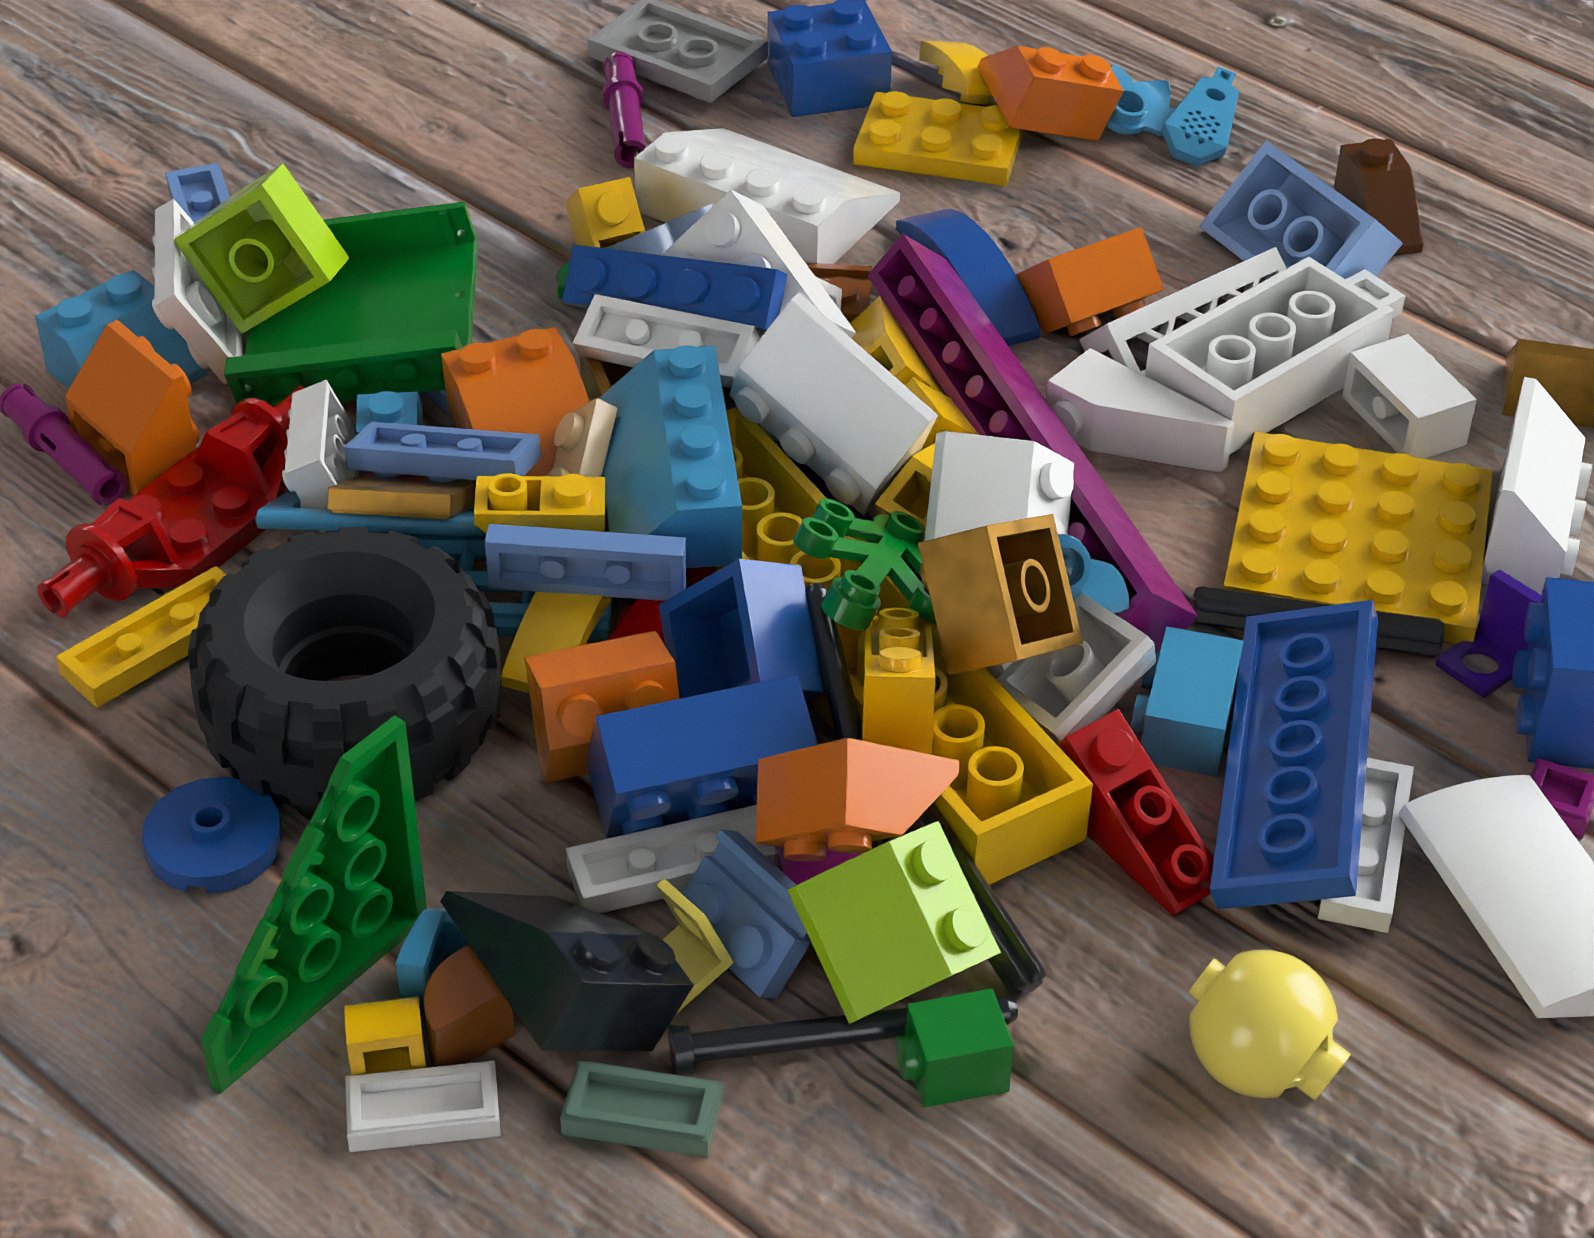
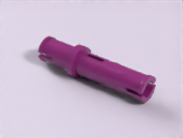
[602,52,647,168]
[0,383,128,505]

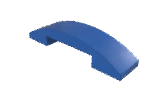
[896,209,1040,346]

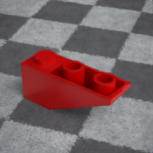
[1057,709,1214,916]

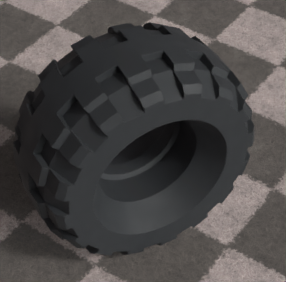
[188,527,501,815]

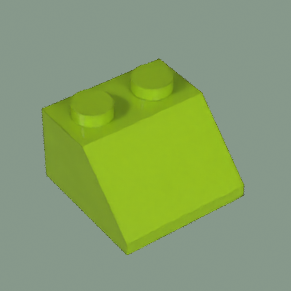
[173,163,349,334]
[787,821,1001,1024]

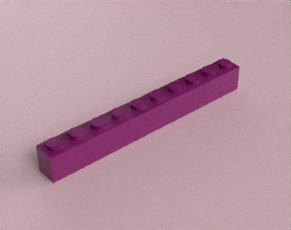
[867,234,1198,652]

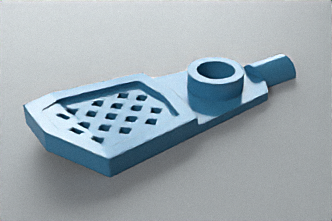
[1162,67,1239,167]

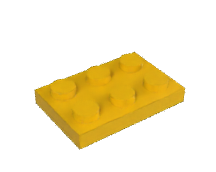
[853,91,1024,186]

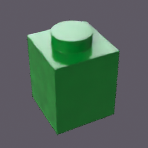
[895,988,1014,1107]

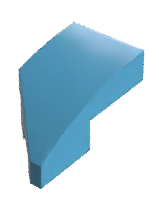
[395,908,469,1013]

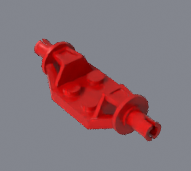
[37,386,304,617]

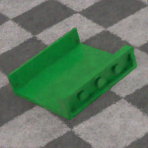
[224,201,478,407]

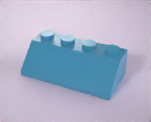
[599,345,742,569]

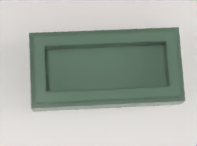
[560,1060,723,1158]

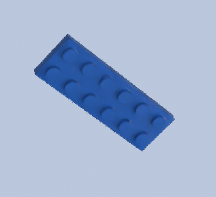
[1210,600,1378,909]

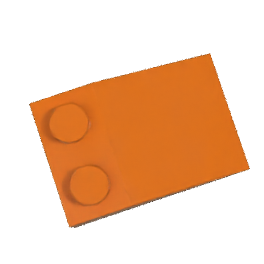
[441,327,590,476]

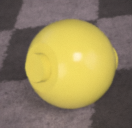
[1188,950,1350,1101]

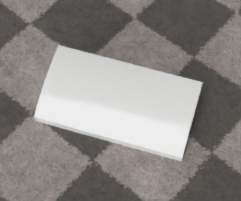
[1398,775,1594,1018]

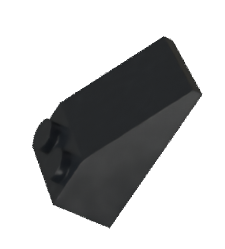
[440,891,694,1051]

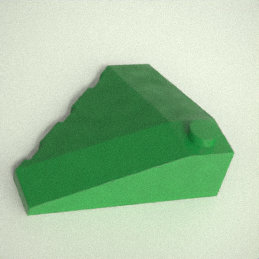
[201,715,427,1094]

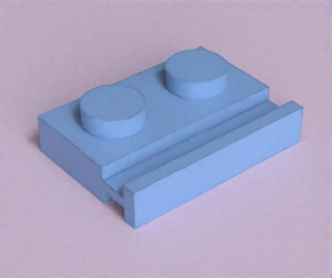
[671,830,811,999]

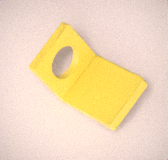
[656,878,734,1014]

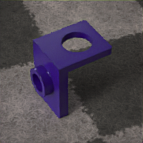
[1435,570,1541,697]

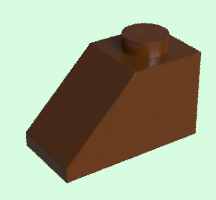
[1334,138,1424,256]

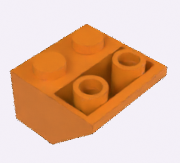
[65,320,199,495]

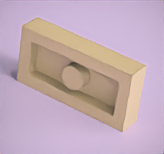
[547,398,618,477]

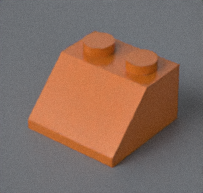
[977,46,1124,141]
[1016,227,1164,337]
[524,631,679,783]
[755,738,959,862]

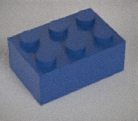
[586,674,818,839]

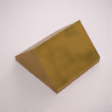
[1502,339,1594,428]

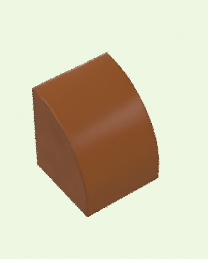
[424,945,515,1067]

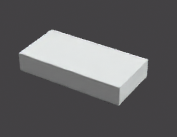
[345,1061,501,1152]

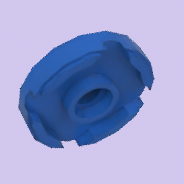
[142,777,282,893]

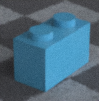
[1131,626,1244,777]

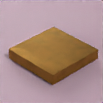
[328,472,476,519]

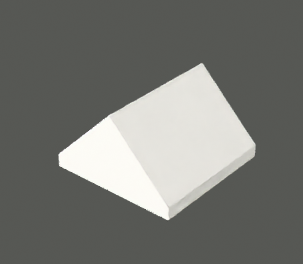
[996,592,1156,745]

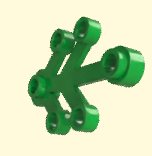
[793,498,937,631]

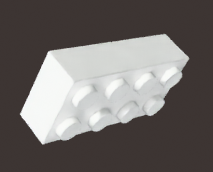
[282,380,359,533]

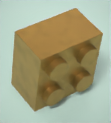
[918,514,1083,675]

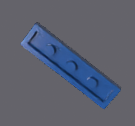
[562,245,787,332]

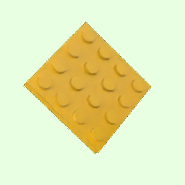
[1223,432,1493,644]

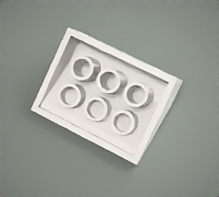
[634,128,900,264]

